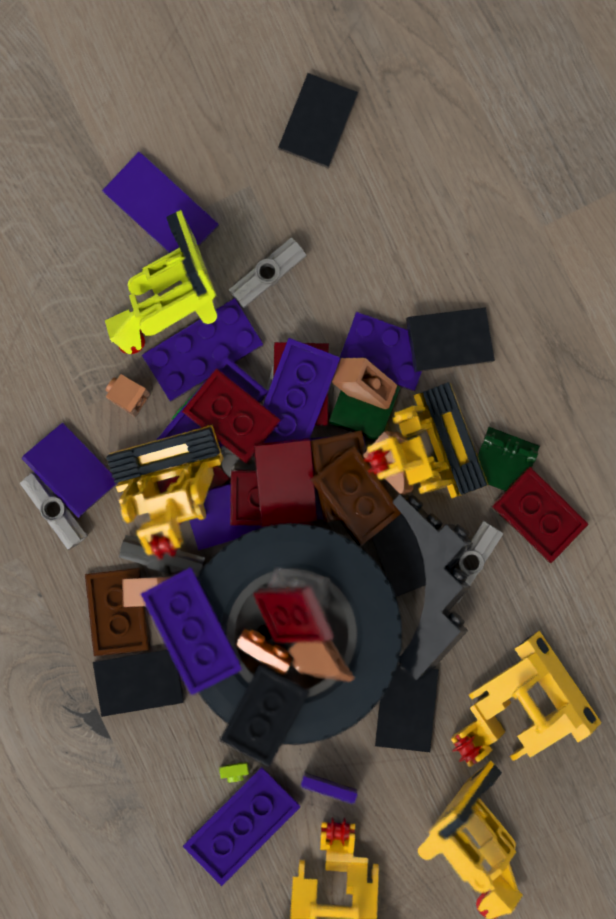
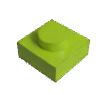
[219,762,249,783]

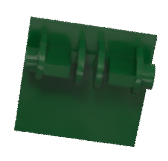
[478,427,540,491]

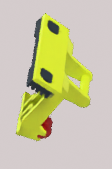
[105,210,217,354]

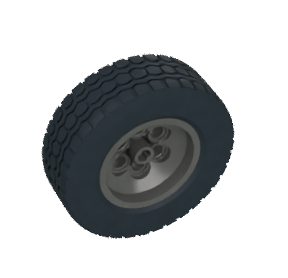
[197,523,402,745]

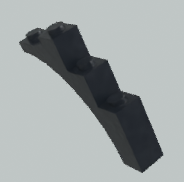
[393,494,473,680]

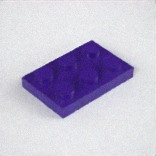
[340,312,422,392]

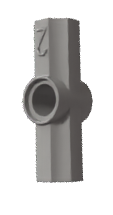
[229,237,307,308]
[20,472,88,550]
[452,520,504,603]

